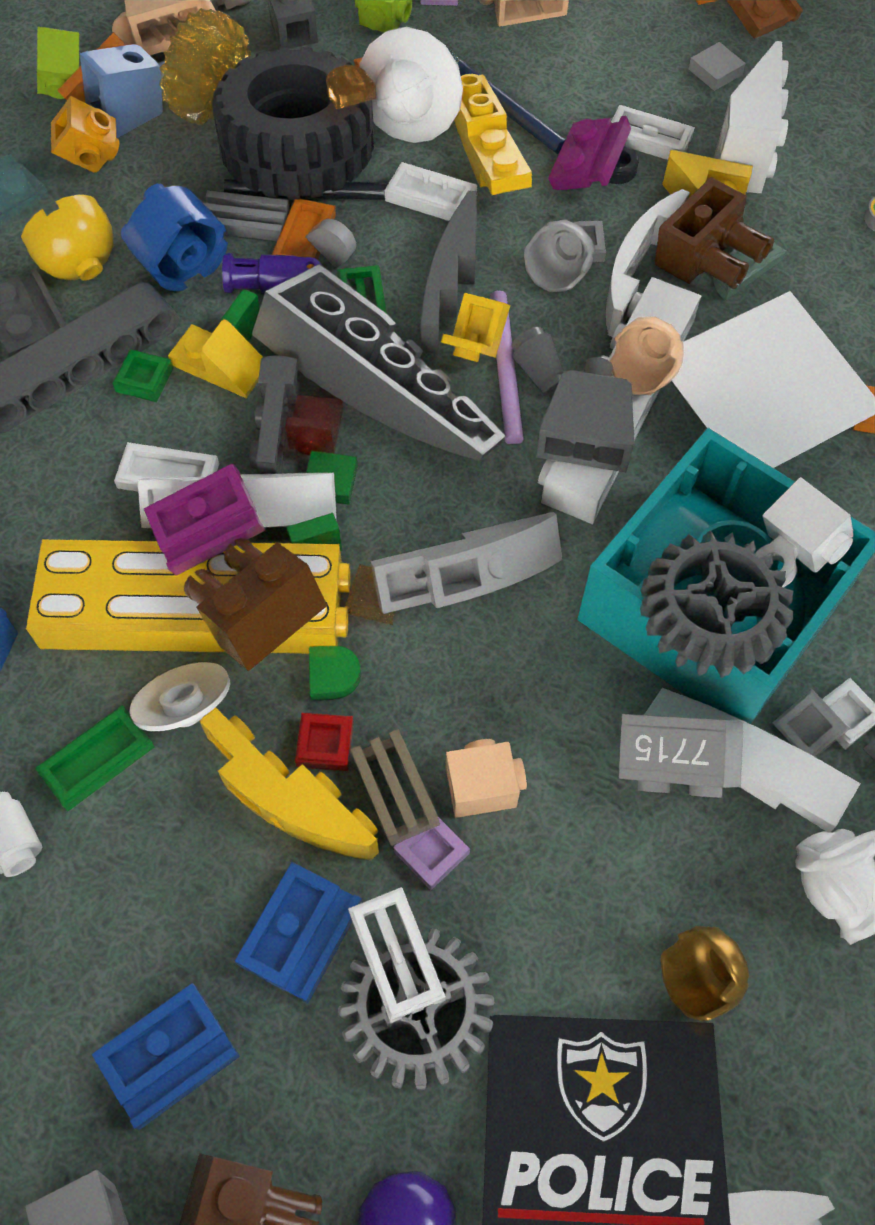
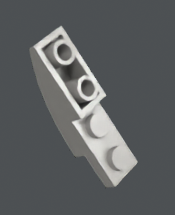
[370,512,563,614]

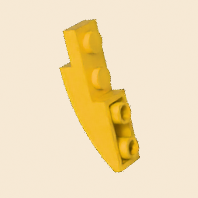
[454,74,532,195]
[200,707,379,860]

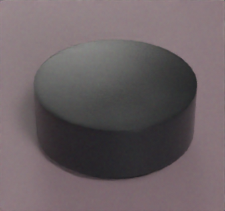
[609,146,639,184]

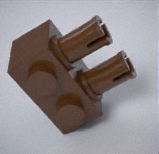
[655,177,774,289]
[184,538,328,671]
[179,1153,322,1225]

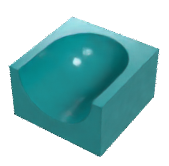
[577,428,875,724]

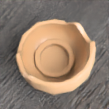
[610,317,684,395]

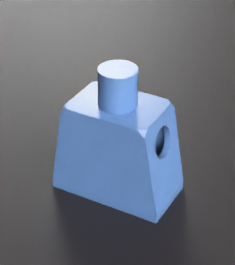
[80,44,178,138]

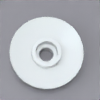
[129,662,230,731]

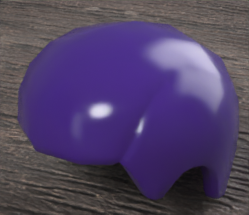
[359,1171,456,1225]

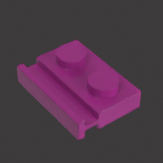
[548,116,631,190]
[144,463,265,576]

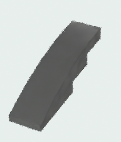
[421,191,477,352]

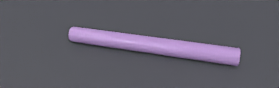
[490,291,524,444]

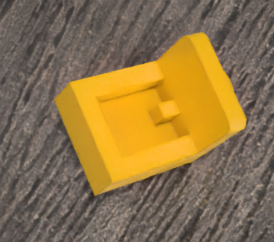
[441,293,510,362]

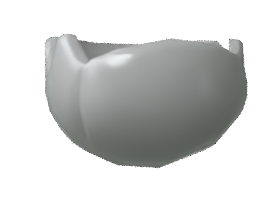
[524,220,594,292]

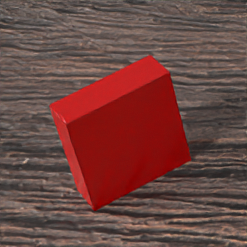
[295,713,354,771]

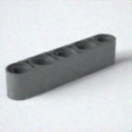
[0,283,179,433]

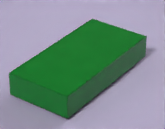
[35,705,155,811]

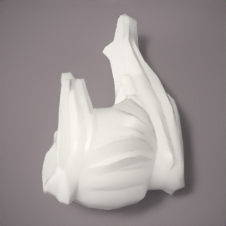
[795,829,875,945]

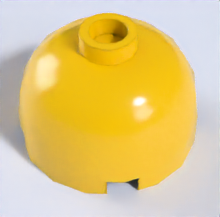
[21,194,114,281]

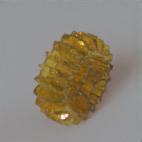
[159,8,251,126]

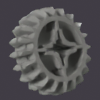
[338,928,495,1091]

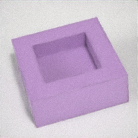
[393,817,470,890]

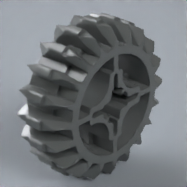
[640,530,794,678]

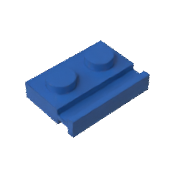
[235,862,363,1004]
[92,983,240,1130]

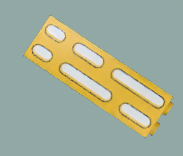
[26,539,351,654]

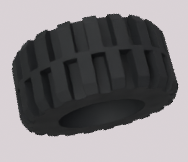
[212,47,374,200]

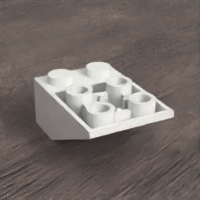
[714,41,788,193]

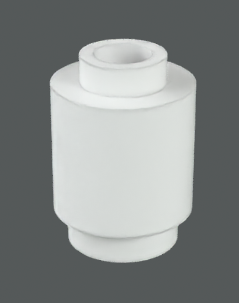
[0,792,42,877]

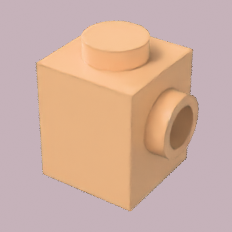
[445,739,527,818]

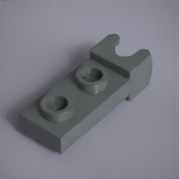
[250,356,301,474]

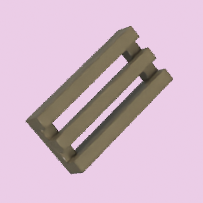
[350,729,440,846]

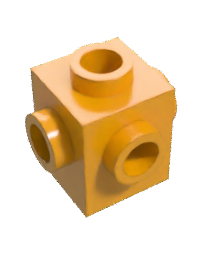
[51,96,120,173]

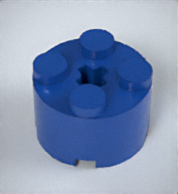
[121,184,228,291]

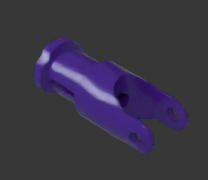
[222,253,321,294]

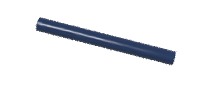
[453,56,566,154]

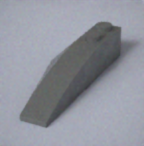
[252,264,506,462]

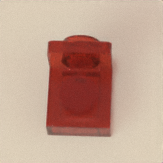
[285,395,343,455]

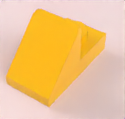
[662,150,753,199]
[168,319,263,398]

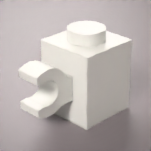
[755,477,853,587]

